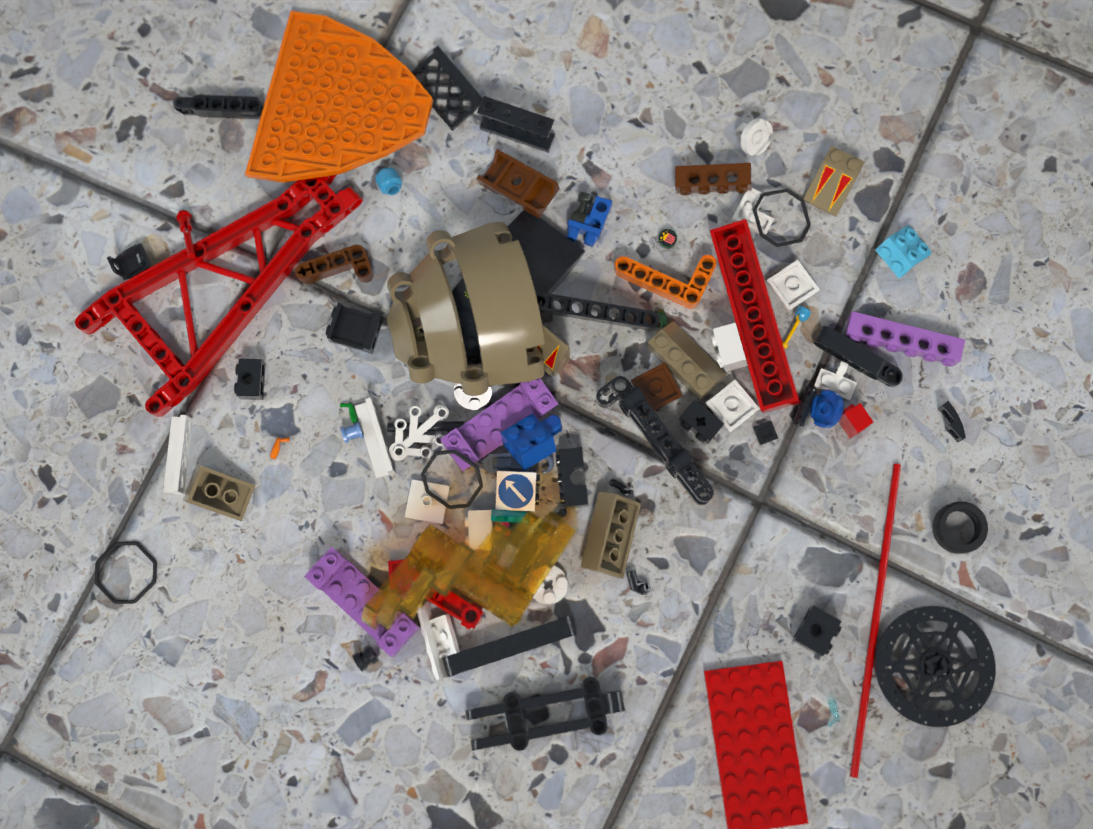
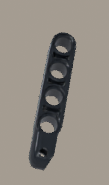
[173,95,264,119]
[813,326,903,387]

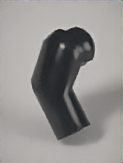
[626,570,651,595]

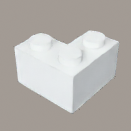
[711,323,748,372]

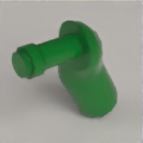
[340,402,359,424]

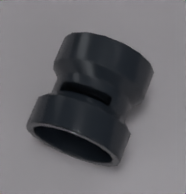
[352,645,379,672]

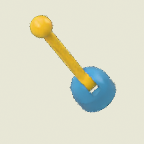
[783,306,811,349]

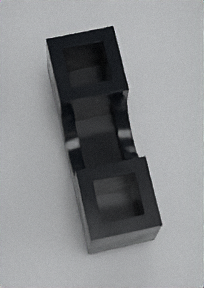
[556,447,588,509]

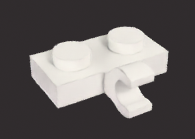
[813,361,857,401]

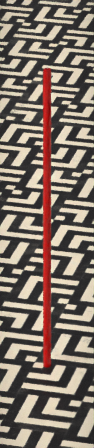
[850,464,901,778]

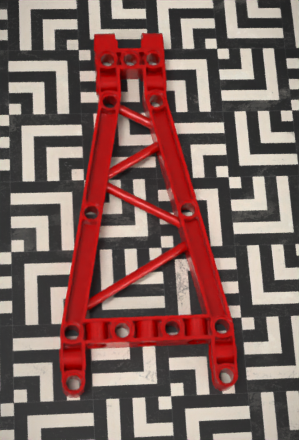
[75,175,363,417]

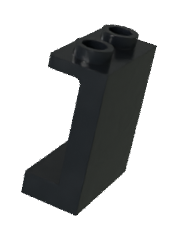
[325,303,384,354]

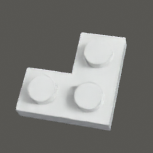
[732,188,774,235]

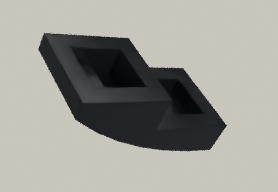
[938,401,966,443]

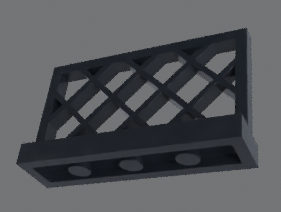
[411,46,482,131]

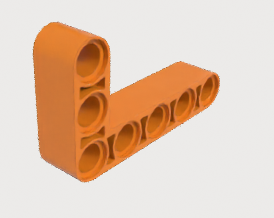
[614,255,717,309]

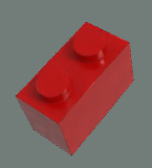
[839,403,874,439]

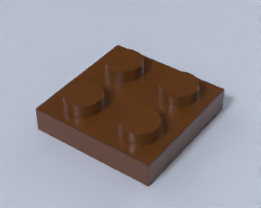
[630,363,683,411]

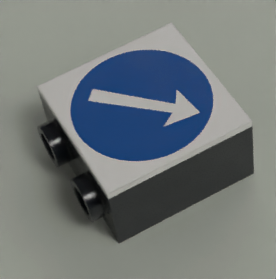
[496,467,540,511]

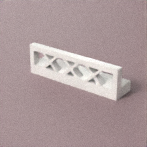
[355,397,395,479]
[163,415,193,494]

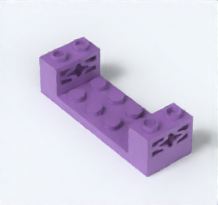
[440,378,558,473]
[304,547,421,657]

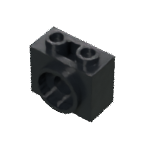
[792,606,842,657]

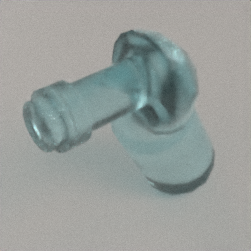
[827,699,840,727]

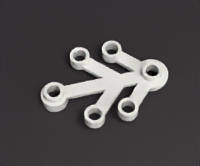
[388,404,449,461]

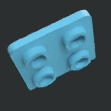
[875,226,932,279]

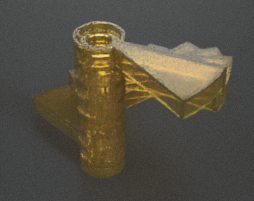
[361,511,579,631]

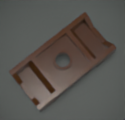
[476,149,560,218]

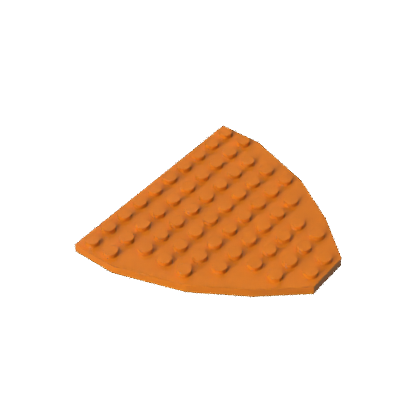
[245,11,433,183]

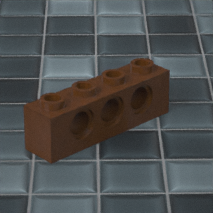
[675,163,752,196]

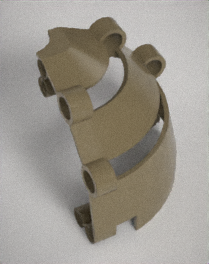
[386,222,545,396]

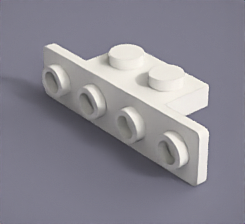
[415,601,460,680]

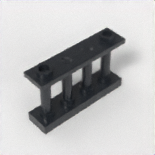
[477,96,555,153]

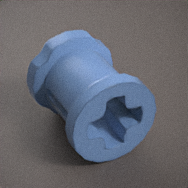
[340,421,364,443]

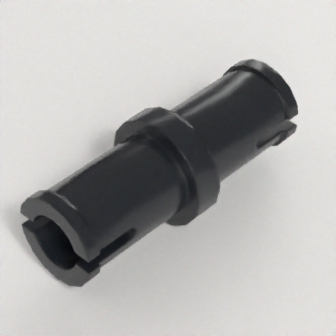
[792,387,817,427]

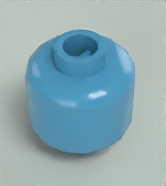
[375,167,402,195]

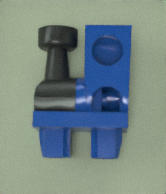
[567,192,613,247]

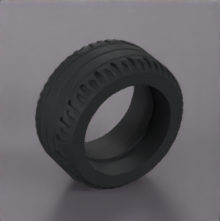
[932,501,988,554]

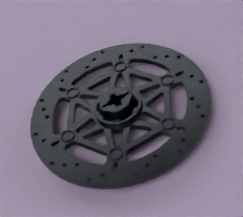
[875,606,996,727]

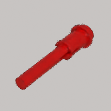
[176,210,195,259]

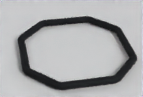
[753,189,811,247]
[421,450,483,509]
[94,541,157,604]

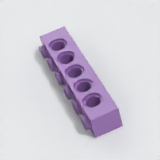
[844,311,965,367]

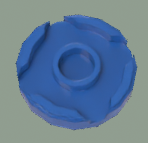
[810,390,844,428]

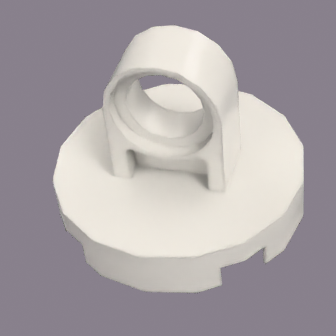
[736,118,773,156]

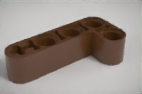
[295,244,374,284]

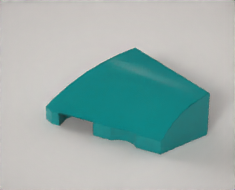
[491,507,532,523]

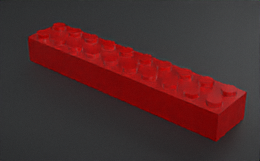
[710,219,801,414]

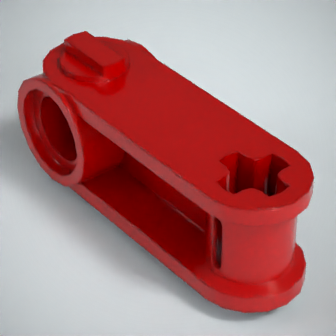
[426,583,484,630]

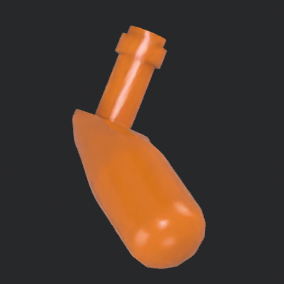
[270,437,290,459]

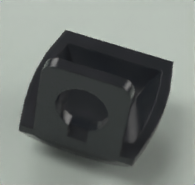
[107,243,152,280]

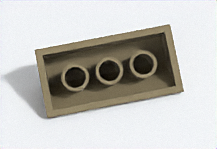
[647,321,727,400]
[580,492,641,579]

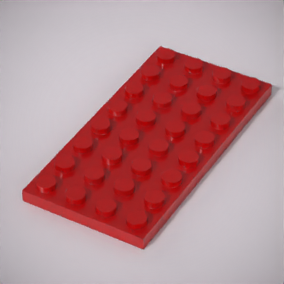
[703,661,809,829]

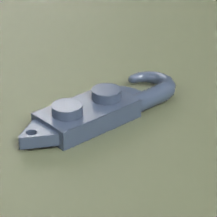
[476,453,554,474]

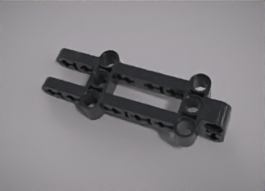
[596,376,714,506]
[465,677,625,751]

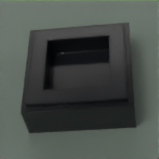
[753,421,778,446]

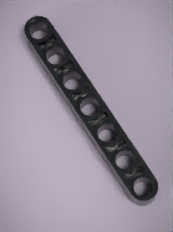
[535,292,659,330]
[442,616,577,677]

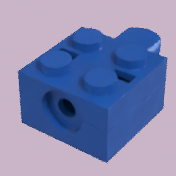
[500,413,562,471]

